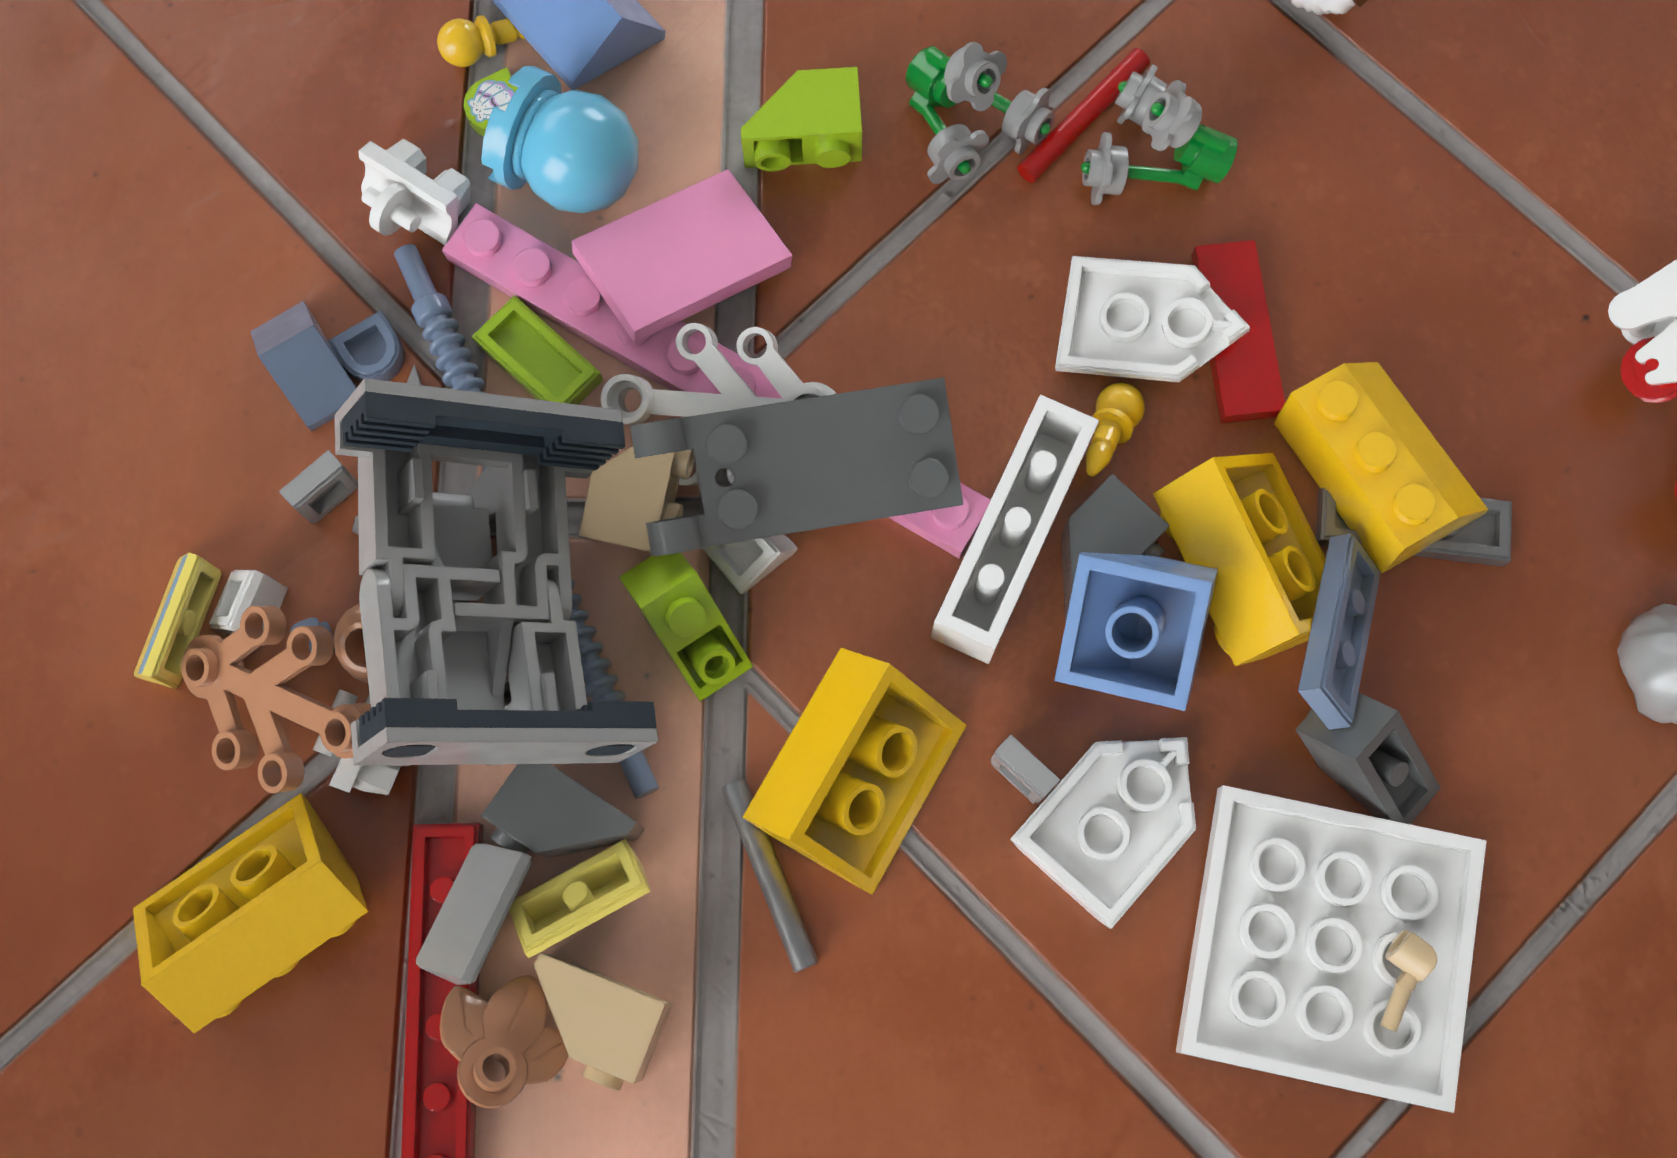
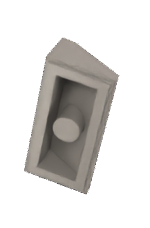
[416,843,532,985]

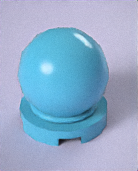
[481,66,639,213]

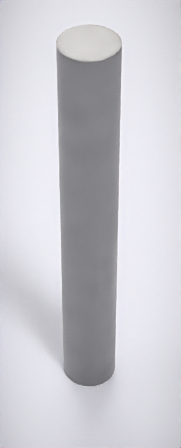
[721,778,819,973]

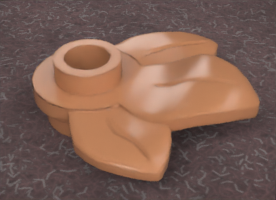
[440,975,569,1108]

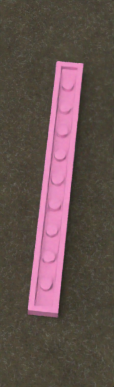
[442,203,991,559]

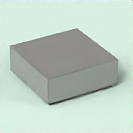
[279,450,358,524]
[990,735,1060,804]

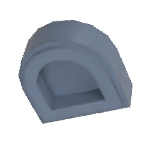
[328,310,405,382]

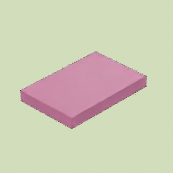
[572,169,793,343]

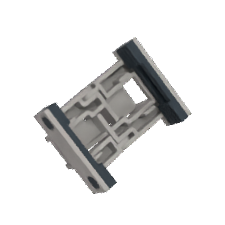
[334,378,658,766]

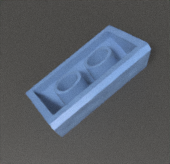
[491,0,665,90]

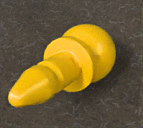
[437,15,525,67]
[1086,383,1145,476]

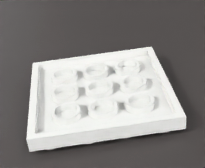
[1176,785,1487,1113]

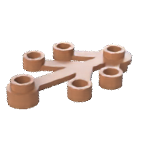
[181,606,371,793]

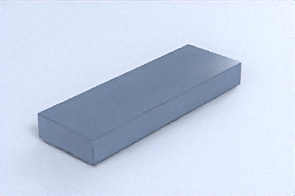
[1298,533,1381,730]

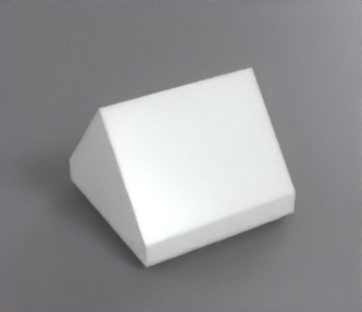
[209,570,288,646]

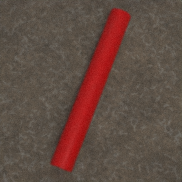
[1017,48,1150,183]

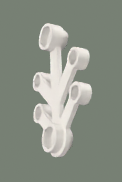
[601,323,837,486]

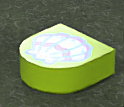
[463,67,518,137]

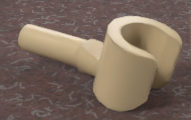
[1380,930,1437,1032]

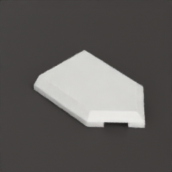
[1055,256,1250,382]
[1010,737,1196,929]

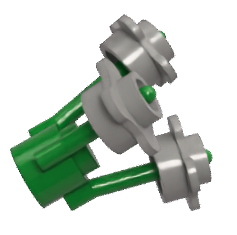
[906,42,1055,184]
[1081,64,1238,205]

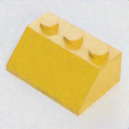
[1274,362,1488,574]
[1153,453,1326,666]
[742,648,967,895]
[133,793,368,1034]

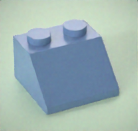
[1054,552,1218,711]

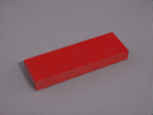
[1191,240,1285,423]

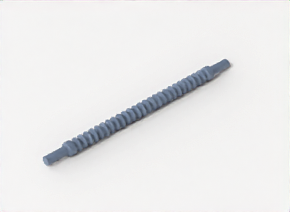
[394,244,659,799]

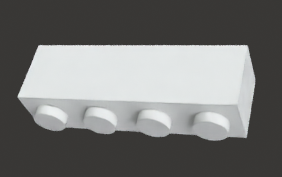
[931,395,1099,664]

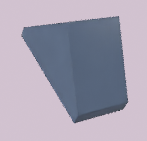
[250,301,357,432]

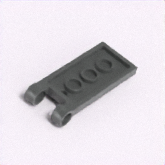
[630,377,963,556]

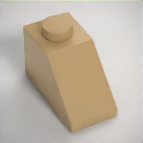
[534,953,673,1090]

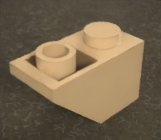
[579,446,694,552]

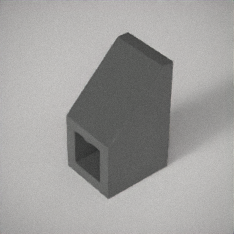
[1061,474,1170,621]

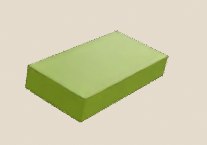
[471,295,603,405]

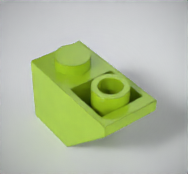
[741,67,862,171]
[619,553,753,702]

